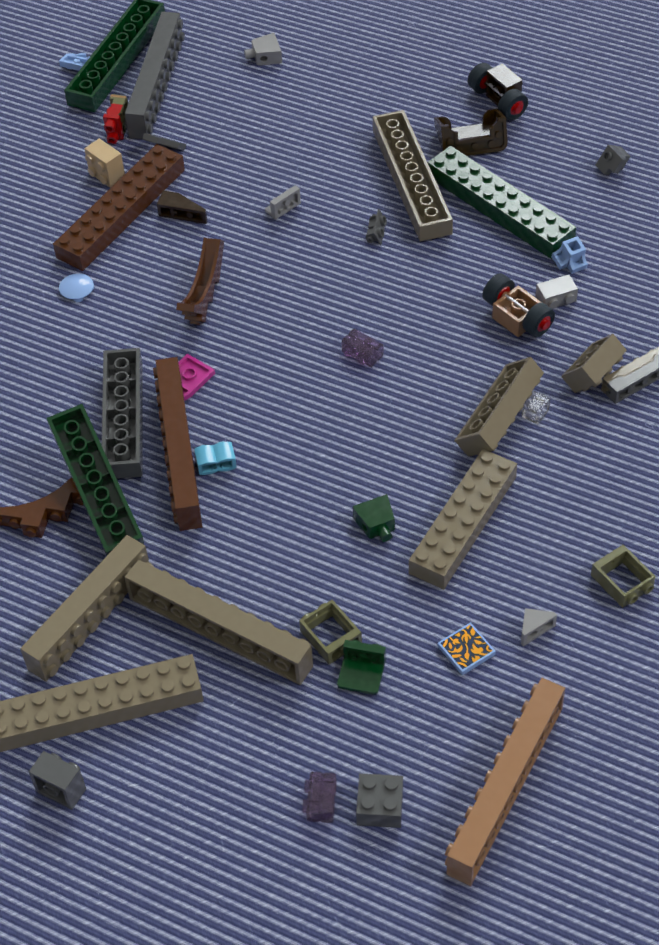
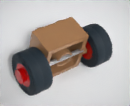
[482,273,555,337]

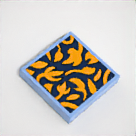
[437,622,496,675]

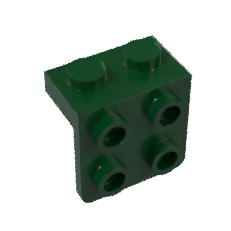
[337,640,386,695]

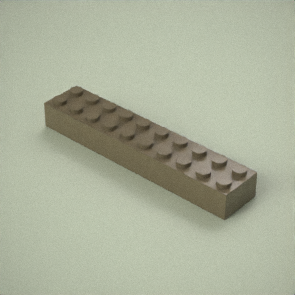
[372,110,453,241]
[125,559,313,685]
[0,654,204,752]

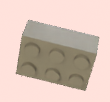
[561,334,627,393]

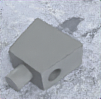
[244,33,282,65]

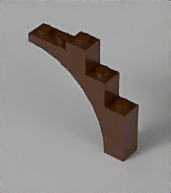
[176,237,224,325]
[0,478,84,538]

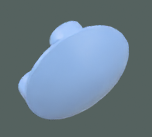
[59,274,94,302]

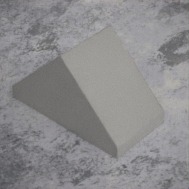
[521,608,557,647]

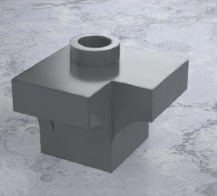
[595,144,631,175]

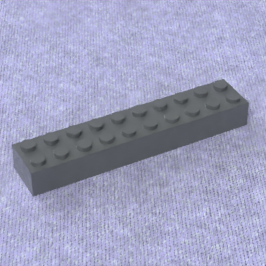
[125,12,185,140]

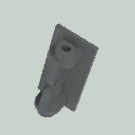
[366,209,387,245]

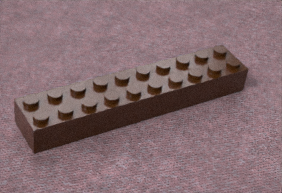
[53,144,185,271]
[153,357,203,531]

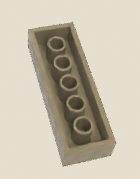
[454,357,544,457]

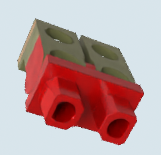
[103,94,128,144]

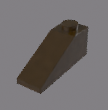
[157,190,207,224]

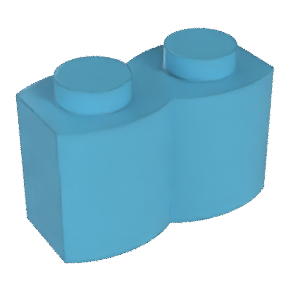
[194,441,237,475]

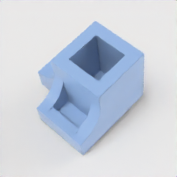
[551,236,588,274]

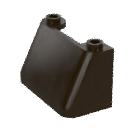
[434,109,508,156]

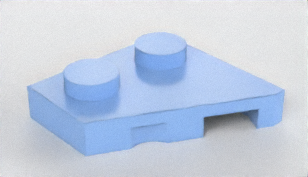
[59,53,90,71]

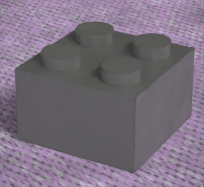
[29,751,86,810]
[356,773,403,828]

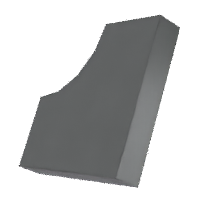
[143,133,186,150]

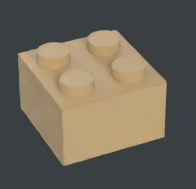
[84,138,125,188]

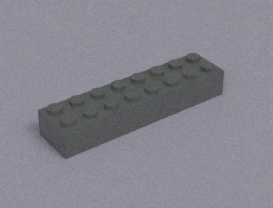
[102,348,143,479]

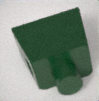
[353,494,395,542]

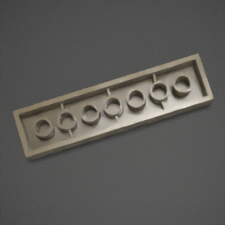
[409,449,517,590]
[20,535,149,682]

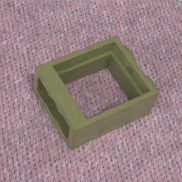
[591,545,656,608]
[299,599,362,665]

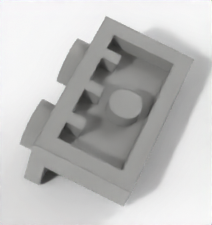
[265,185,301,220]

